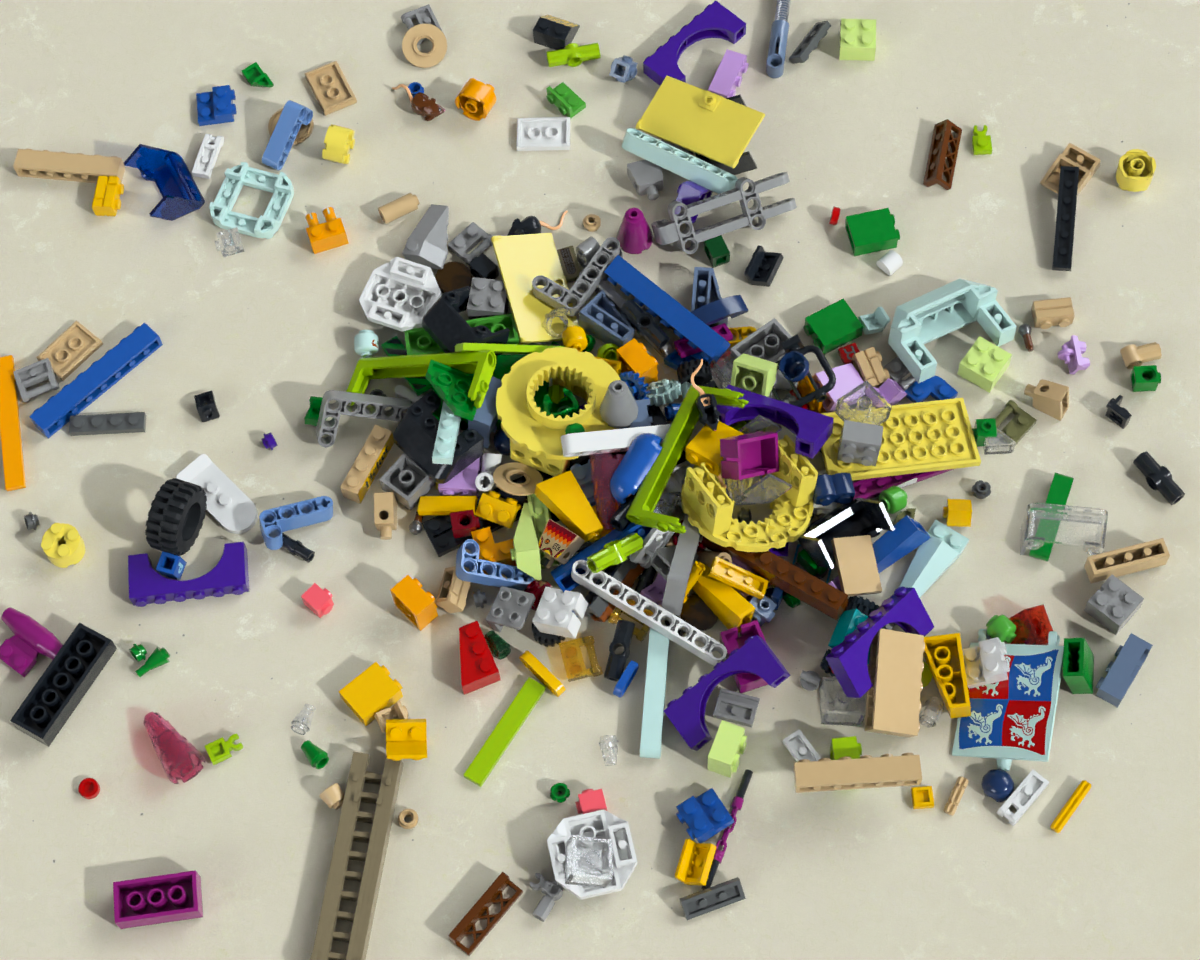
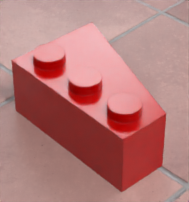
[459,621,501,695]

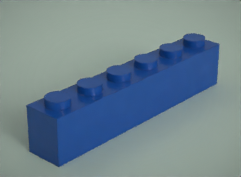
[551,522,652,592]

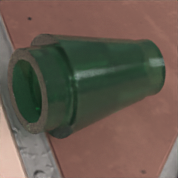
[485,630,511,660]

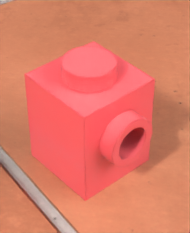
[301,583,334,618]
[575,789,607,814]

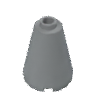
[600,380,638,429]

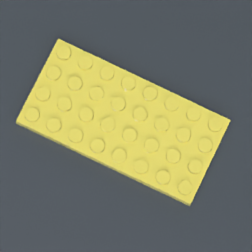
[821,398,981,481]

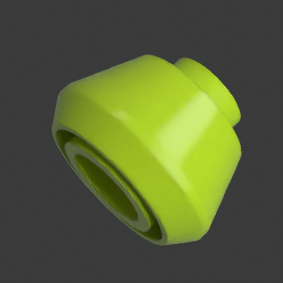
[597,343,619,361]

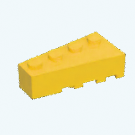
[923,633,971,718]

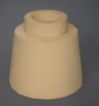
[319,783,344,810]

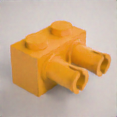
[305,207,349,254]

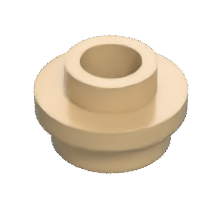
[583,214,601,232]
[398,809,419,829]

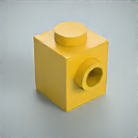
[943,499,972,527]

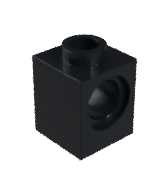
[469,253,499,279]

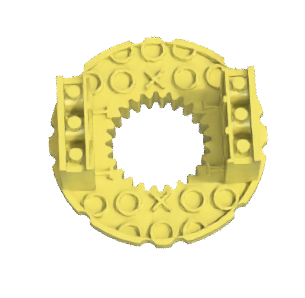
[496,347,621,477]
[681,435,818,552]

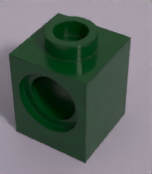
[704,235,730,268]

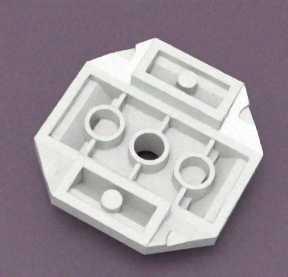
[359,257,442,331]
[547,809,637,900]

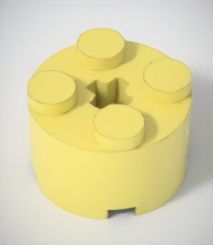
[322,124,355,164]
[1116,149,1156,192]
[41,523,85,568]

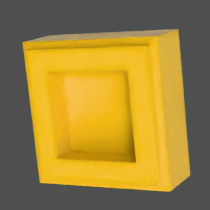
[911,786,934,809]

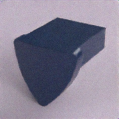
[764,587,786,610]

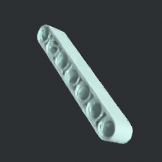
[622,128,738,194]
[640,628,670,759]

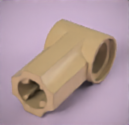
[1120,342,1162,369]

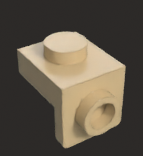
[374,701,408,733]

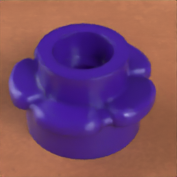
[261,432,278,450]

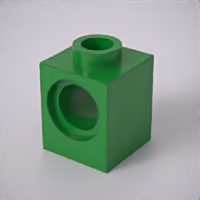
[1130,365,1161,392]

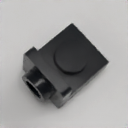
[194,390,220,422]
[1105,395,1132,429]

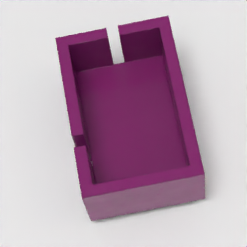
[720,431,779,480]
[719,620,768,693]

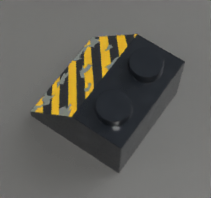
[533,15,580,50]

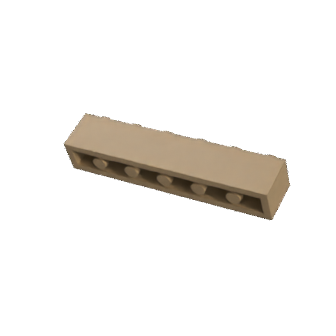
[13,149,125,183]
[793,753,922,793]

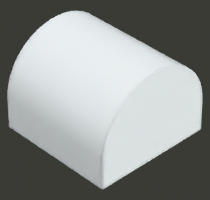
[876,250,903,276]

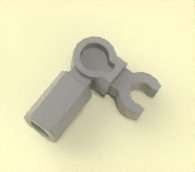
[530,873,563,922]

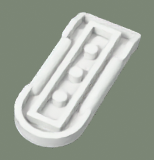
[176,454,258,534]

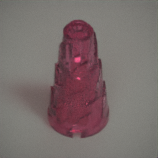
[590,454,624,530]
[143,712,205,784]

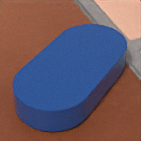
[613,660,639,698]

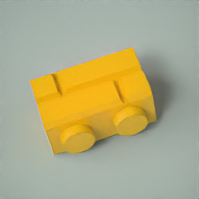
[92,176,124,217]

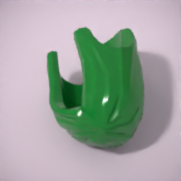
[543,388,580,419]

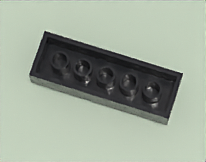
[10,622,117,747]

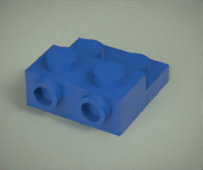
[196,85,237,126]
[676,788,734,843]

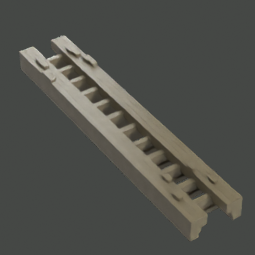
[310,752,404,960]

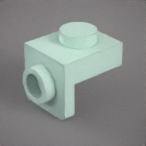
[858,307,890,335]

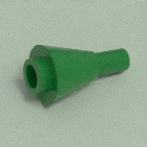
[136,646,170,677]

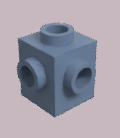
[610,55,638,83]
[749,596,777,626]

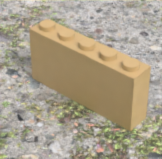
[864,628,925,738]

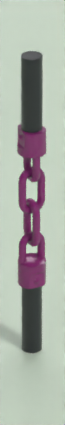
[701,769,753,890]

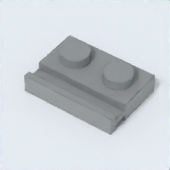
[713,688,760,727]

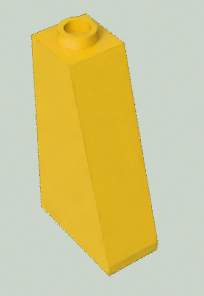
[535,470,603,543]
[692,565,756,633]

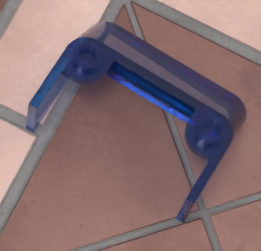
[124,144,205,221]

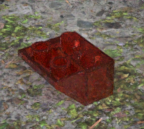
[1009,604,1053,645]

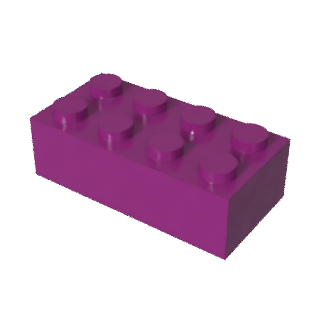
[113,870,203,929]

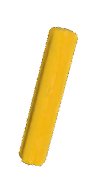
[1050,780,1091,833]

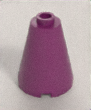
[617,208,653,254]

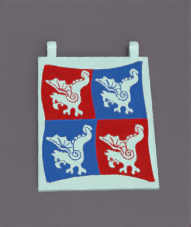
[952,629,1064,762]

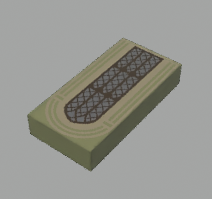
[557,246,581,283]

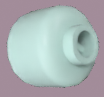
[354,330,379,358]

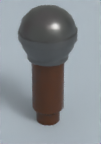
[1018,324,1033,352]
[409,511,423,534]

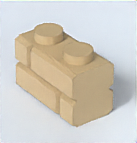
[1031,297,1074,329]
[851,347,890,388]
[435,566,471,613]

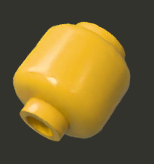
[562,325,588,352]

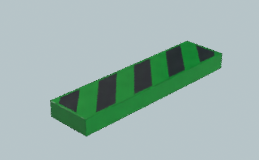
[381,336,433,396]

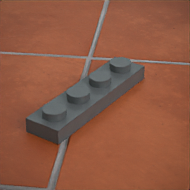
[69,412,146,436]

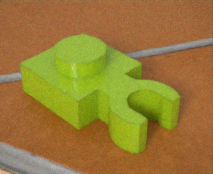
[972,125,992,155]
[205,734,243,765]

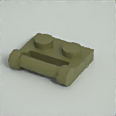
[995,400,1037,449]

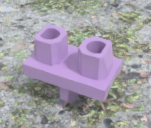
[1057,335,1090,374]

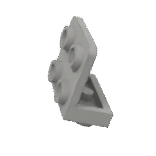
[486,586,536,632]

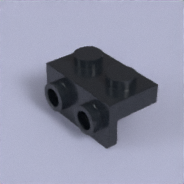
[744,245,784,287]

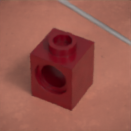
[450,510,480,538]

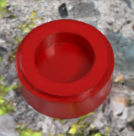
[829,206,841,225]
[78,778,100,799]

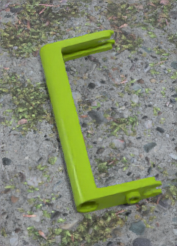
[346,350,496,408]
[626,385,749,534]

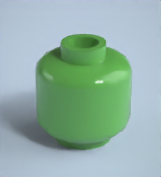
[878,486,907,514]
[986,615,1016,644]

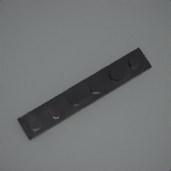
[1052,166,1079,271]

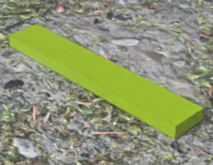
[455,343,564,354]
[464,677,546,787]

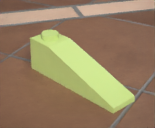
[510,503,542,581]

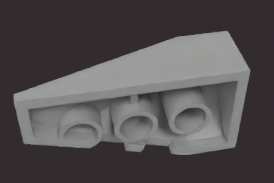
[402,204,449,270]

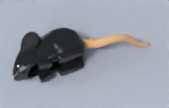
[507,211,568,236]
[691,359,720,431]

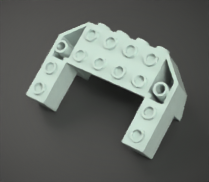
[888,279,1017,383]

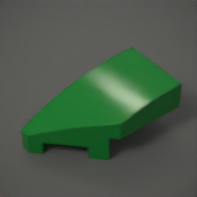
[241,62,274,87]

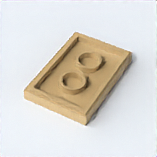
[305,61,357,116]
[36,321,103,381]
[831,535,882,596]

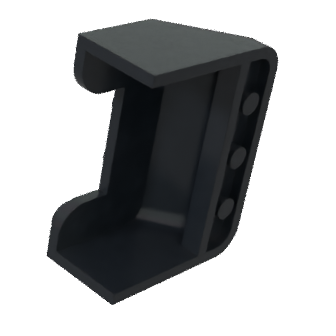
[393,390,484,484]

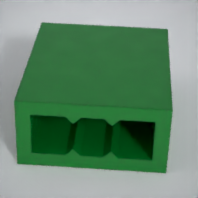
[845,208,900,256]
[803,298,863,355]
[1063,638,1094,694]

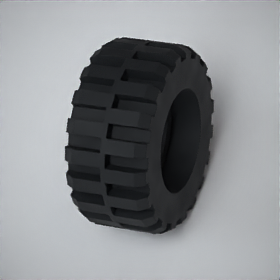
[145,478,207,556]

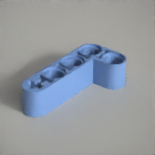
[262,100,313,170]
[259,496,333,550]
[455,539,534,591]

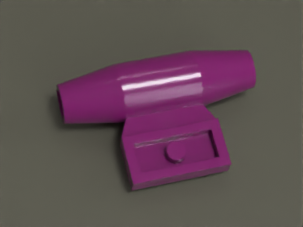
[0,607,63,677]

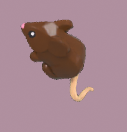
[392,84,445,121]

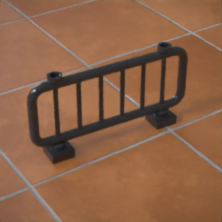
[700,334,836,434]

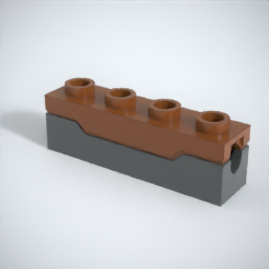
[585,555,645,622]

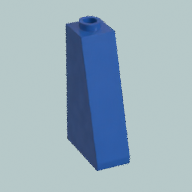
[872,515,931,573]

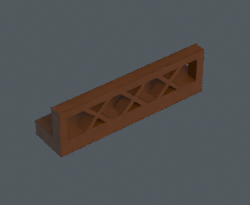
[923,119,962,190]
[448,872,523,956]

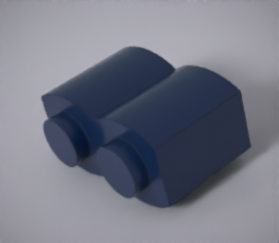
[813,473,855,506]

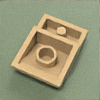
[1040,143,1101,195]

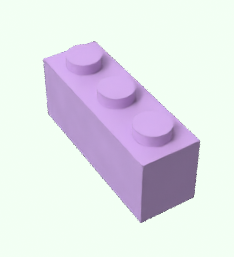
[708,49,749,98]

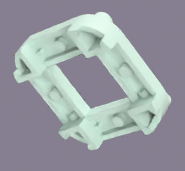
[209,162,294,239]

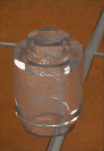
[919,696,945,728]

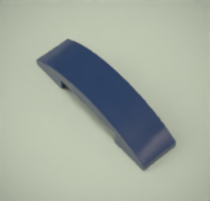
[680,295,749,339]

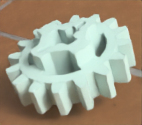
[646,379,682,406]

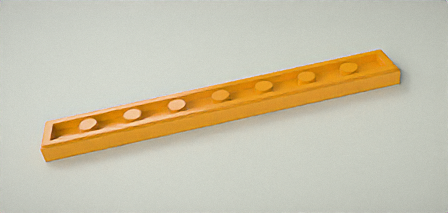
[0,355,26,491]

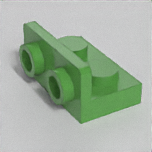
[546,82,586,119]

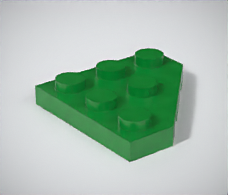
[425,360,478,421]

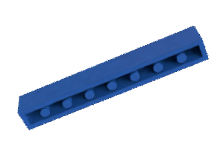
[604,255,731,362]
[29,323,163,439]

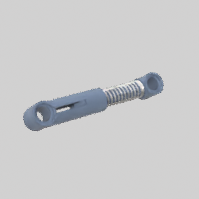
[766,0,791,78]

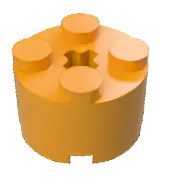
[455,78,496,121]

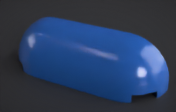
[610,433,663,504]

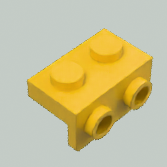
[475,490,522,529]
[674,839,716,886]

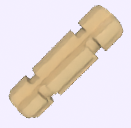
[944,776,969,816]

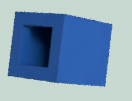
[156,551,187,580]

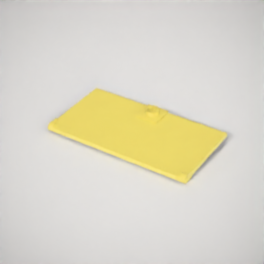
[636,76,765,168]
[491,233,579,345]

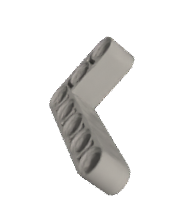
[532,237,620,316]
[316,390,412,448]
[661,514,701,616]

